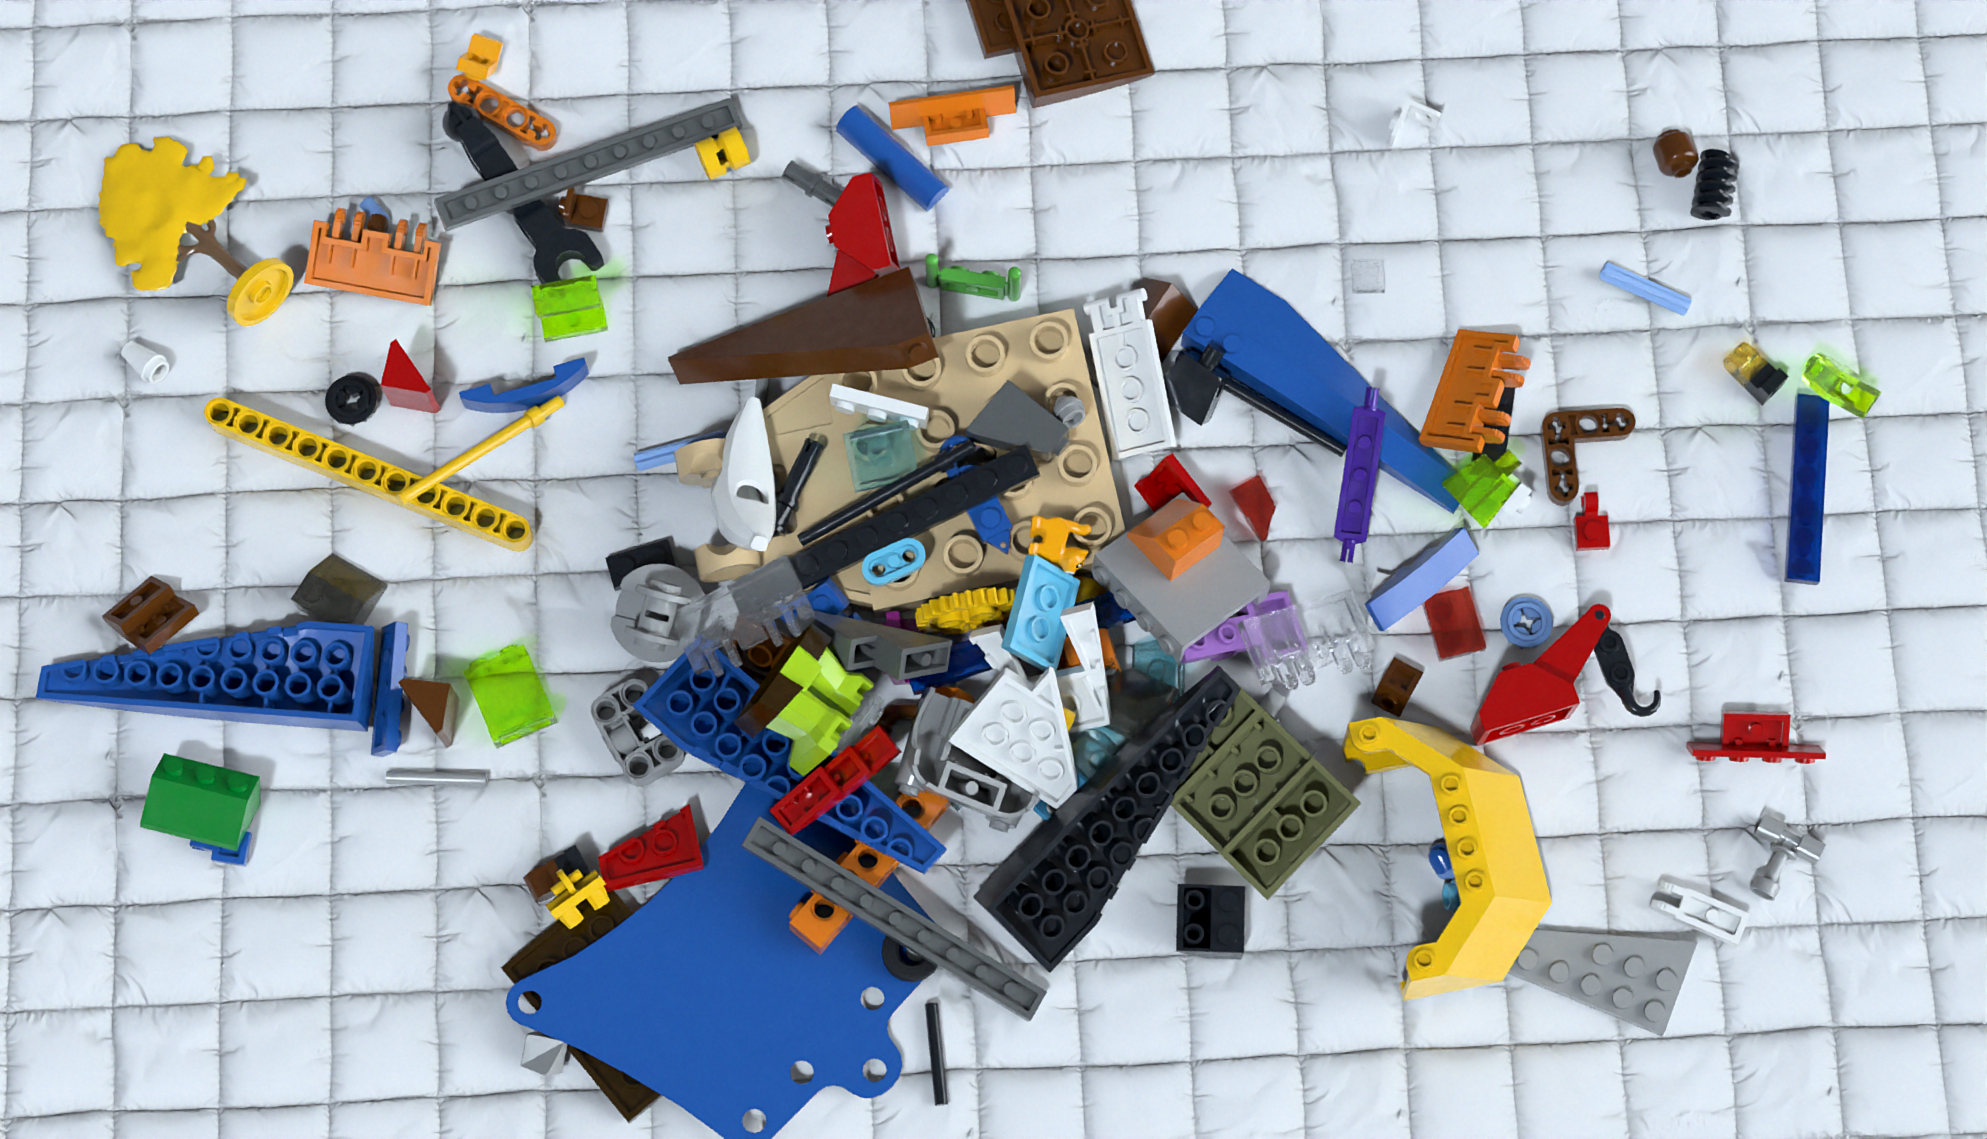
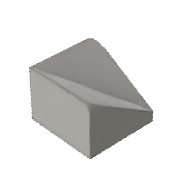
[520,1031,567,1076]

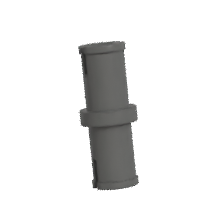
[782,160,843,208]

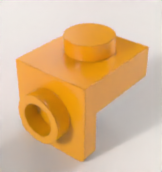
[456,33,503,81]

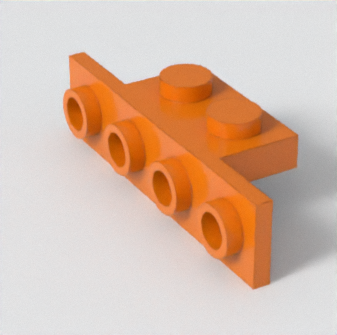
[889,85,1016,146]

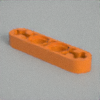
[448,74,557,151]

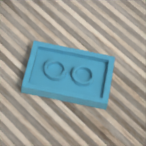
[1001,554,1080,672]

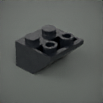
[1176,884,1245,960]

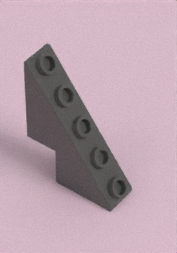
[794,608,952,681]

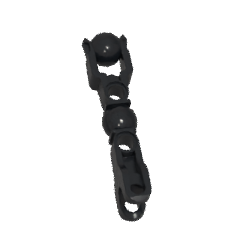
[442,100,605,298]

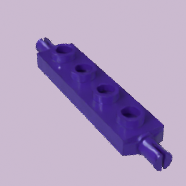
[1333,387,1386,563]

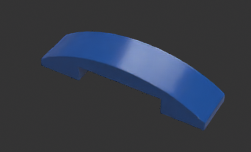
[459,358,589,413]

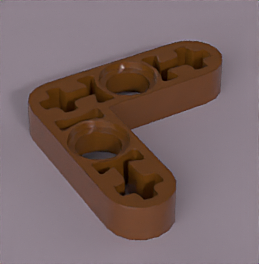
[1540,408,1636,506]

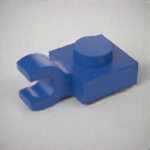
[189,832,253,867]

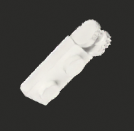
[1649,881,1750,947]

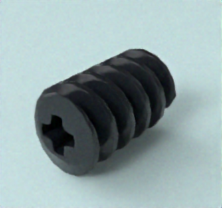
[1690,149,1740,220]

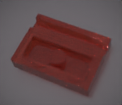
[1422,586,1487,662]

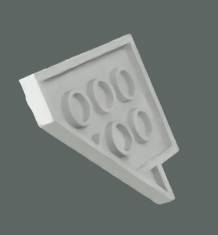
[948,666,1079,810]

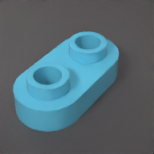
[862,538,926,587]

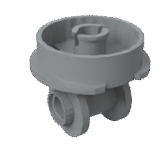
[610,563,707,663]

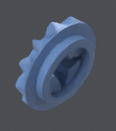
[1500,597,1553,649]

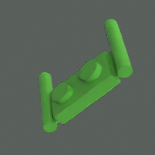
[925,253,1021,302]

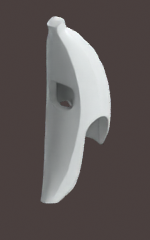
[711,397,776,551]

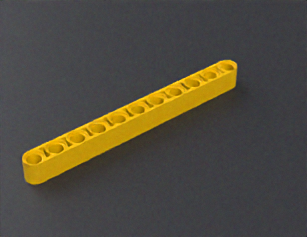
[204,397,533,552]

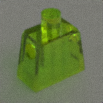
[1802,352,1882,419]
[1441,449,1522,529]

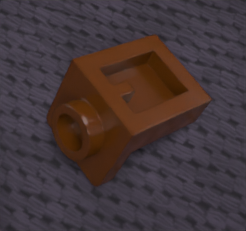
[559,188,609,233]
[1371,657,1424,717]

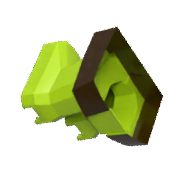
[734,624,874,776]

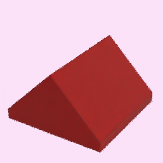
[380,339,441,413]

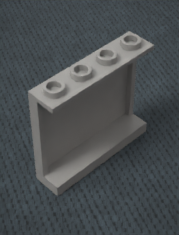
[1091,492,1271,663]

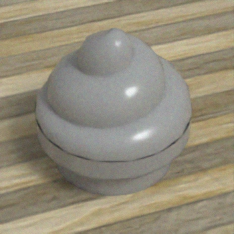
[1052,395,1086,429]

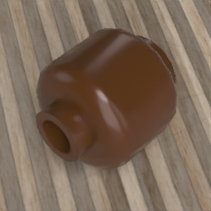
[1653,129,1699,178]

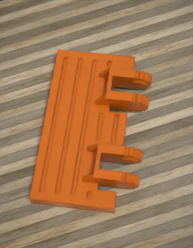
[304,208,441,306]
[1418,329,1531,453]

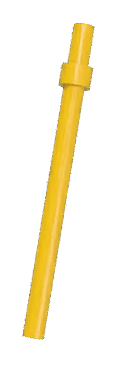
[396,395,564,505]

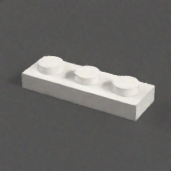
[829,384,929,430]

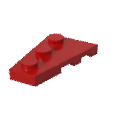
[598,804,704,892]

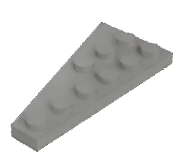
[1508,930,1698,1036]

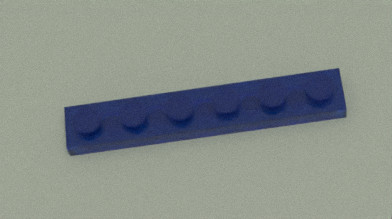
[1784,393,1830,585]

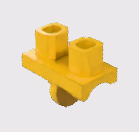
[545,869,610,929]

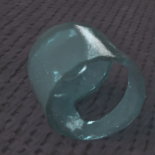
[1071,729,1118,780]

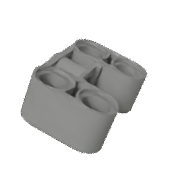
[591,679,685,787]

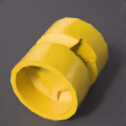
[694,126,751,181]

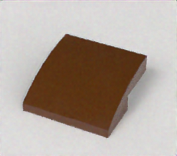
[102,576,199,655]

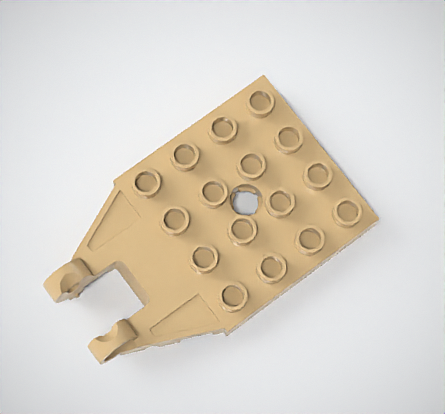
[674,308,1126,618]

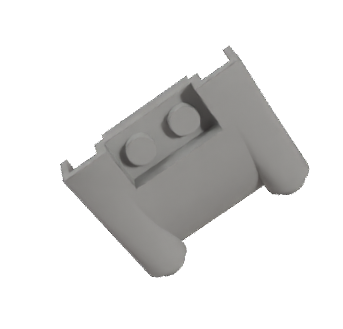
[894,687,1038,833]

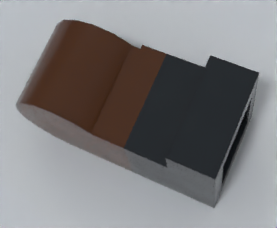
[523,845,590,903]

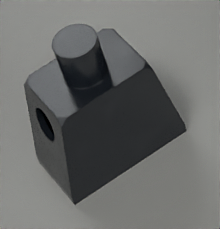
[1163,343,1229,426]

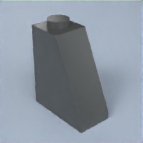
[966,380,1070,461]

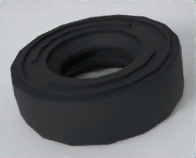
[881,936,937,982]

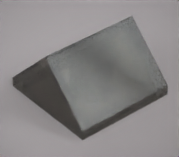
[1103,667,1179,740]

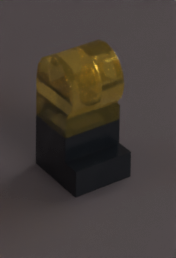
[1723,342,1789,406]

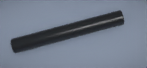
[925,1003,948,1106]

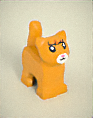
[1027,515,1092,574]

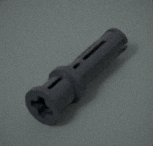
[774,438,825,537]

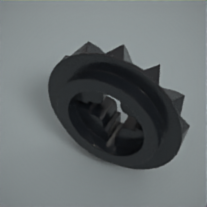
[325,375,378,427]

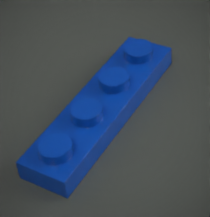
[371,621,410,757]

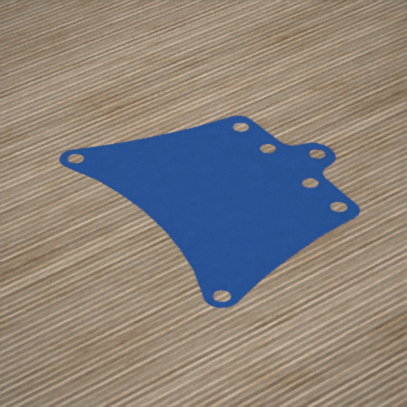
[506,783,936,1139]

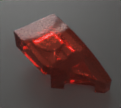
[1229,475,1276,542]

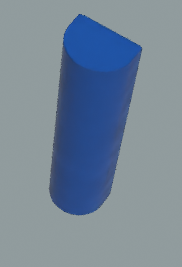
[836,106,949,212]

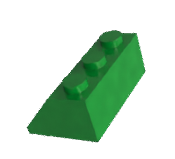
[140,753,261,851]

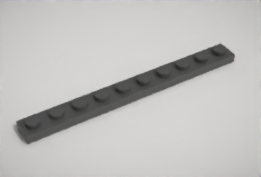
[434,98,743,231]
[740,816,1047,1022]

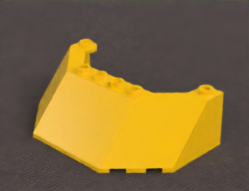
[1342,717,1552,1001]

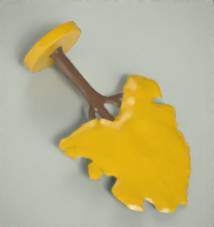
[98,137,294,327]

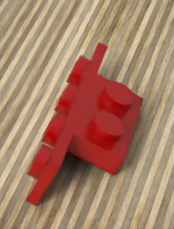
[1686,710,1826,764]

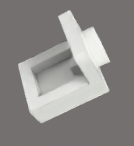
[1487,470,1532,516]

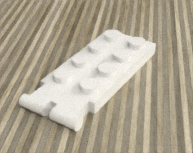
[1083,288,1177,460]

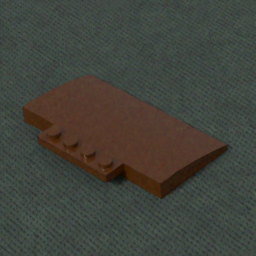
[966,0,1154,108]

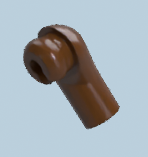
[873,703,917,735]

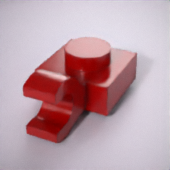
[1573,492,1611,551]

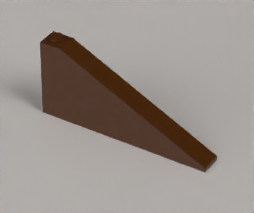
[668,266,939,384]

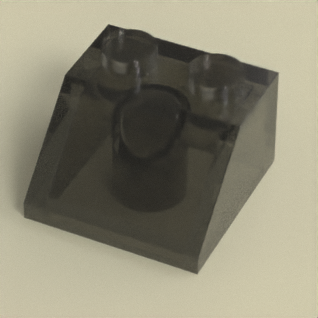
[291,553,388,625]

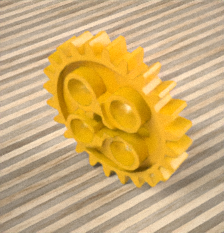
[915,587,1016,635]

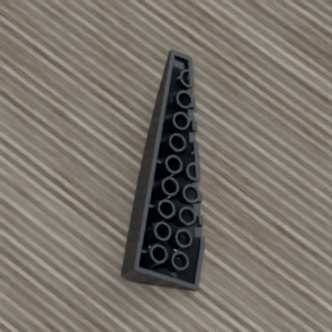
[973,666,1241,973]

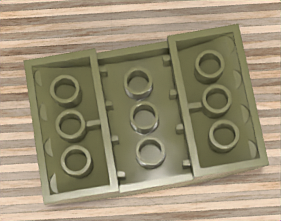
[1170,665,1362,900]

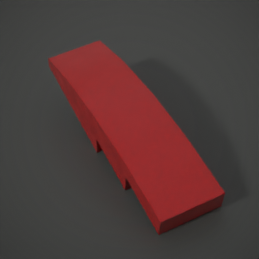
[769,725,902,836]

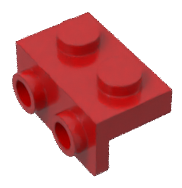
[1134,453,1212,512]

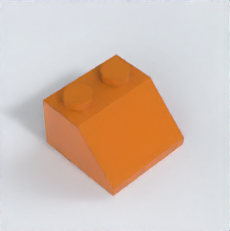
[1127,498,1225,582]

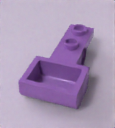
[1181,590,1307,669]

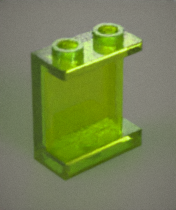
[531,275,609,342]
[463,645,558,749]

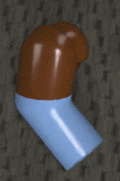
[360,196,389,233]

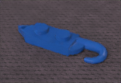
[939,435,1013,555]

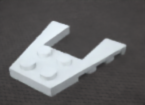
[969,602,1112,734]

